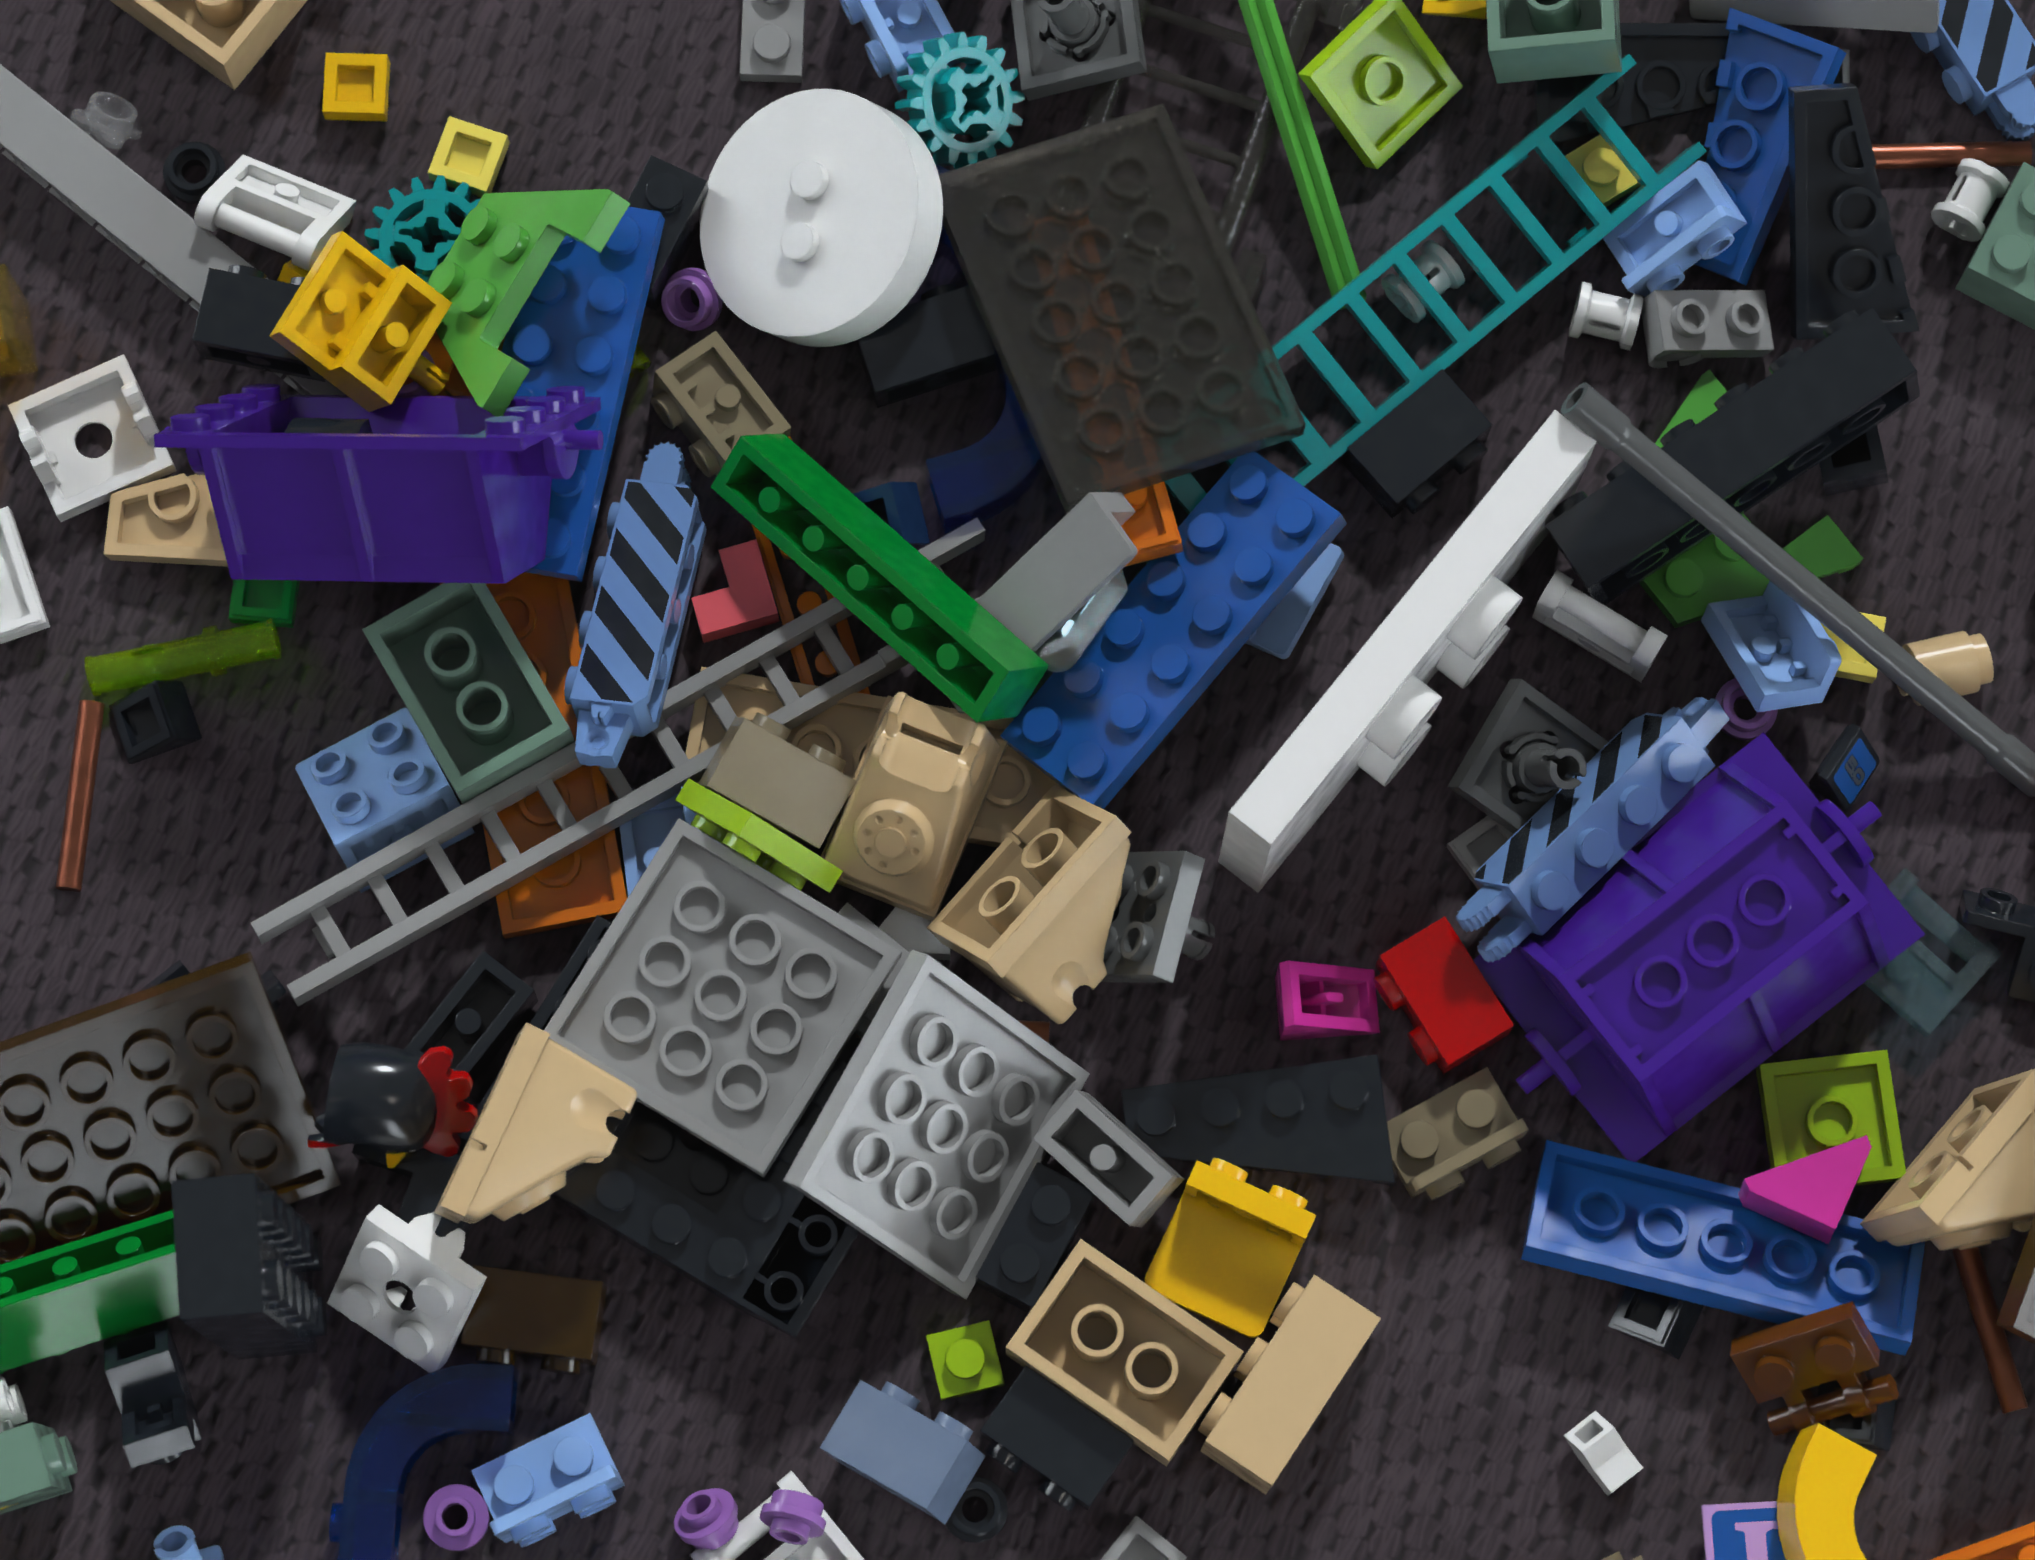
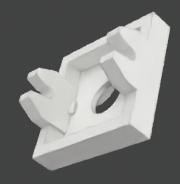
[8,354,177,522]
[327,1204,487,1376]

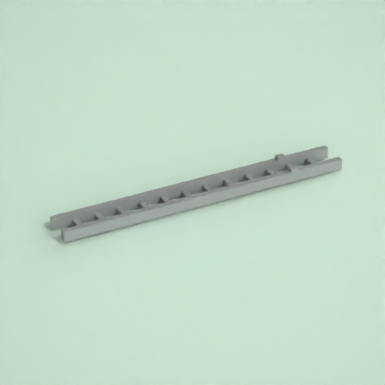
[251,518,985,1006]

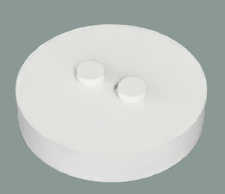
[700,89,943,347]

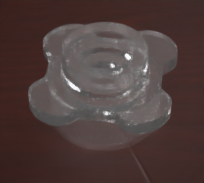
[70,92,143,149]

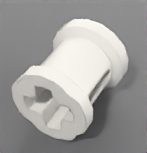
[1931,158,2010,242]
[1381,240,1465,323]
[1569,282,1643,351]

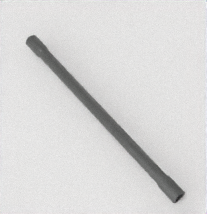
[1561,383,2035,797]

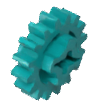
[895,32,1025,170]
[364,175,481,284]

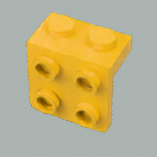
[1144,1158,1317,1338]

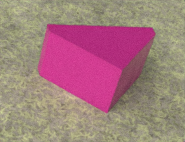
[1275,961,1380,1041]
[1738,1135,1872,1244]

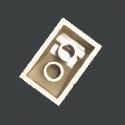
[821,692,1007,921]
[926,785,1132,1024]
[434,1023,637,1224]
[1860,1068,2035,1251]

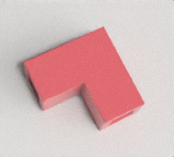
[691,539,780,643]

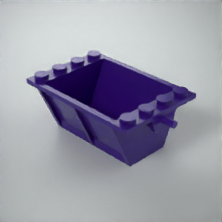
[154,384,603,584]
[1473,732,1925,1162]

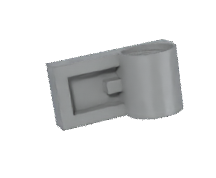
[1641,290,1774,368]

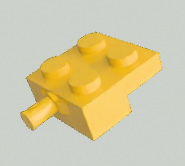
[269,231,452,412]

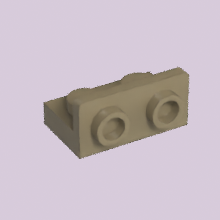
[651,331,791,478]
[1387,1067,1529,1201]

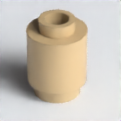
[1897,631,1994,706]

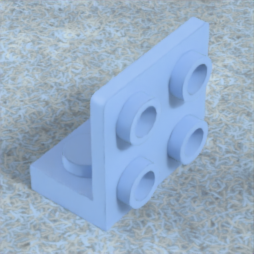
[295,708,475,893]
[471,1413,625,1548]

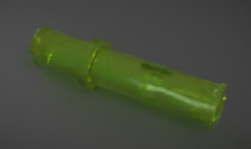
[85,618,282,697]

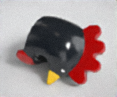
[307,1042,478,1168]

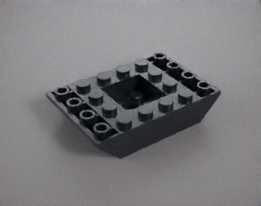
[460,915,860,1338]

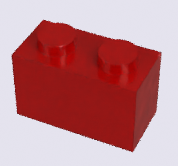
[1373,916,1514,1074]

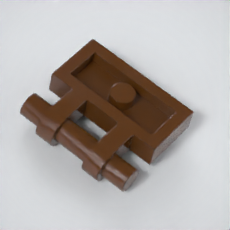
[1730,1301,1898,1436]

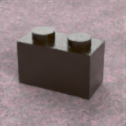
[461,1265,607,1375]

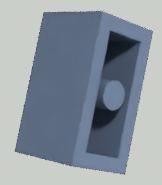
[820,1380,986,1524]

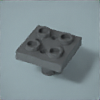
[1011,0,1147,101]
[1447,679,1608,834]
[1101,851,1215,983]

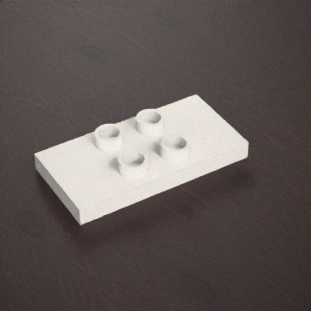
[1218,410,1597,893]

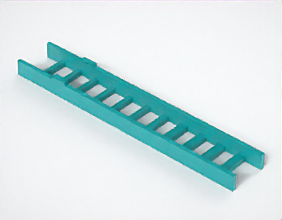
[1049,54,1707,563]

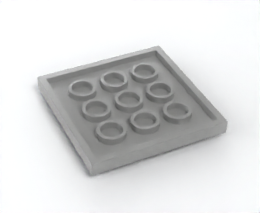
[544,818,902,1178]
[783,949,1090,1300]

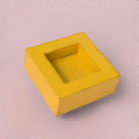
[322,53,390,122]

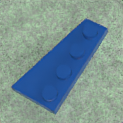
[1693,7,1846,286]

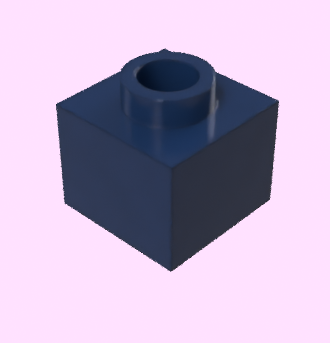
[853,482,930,548]

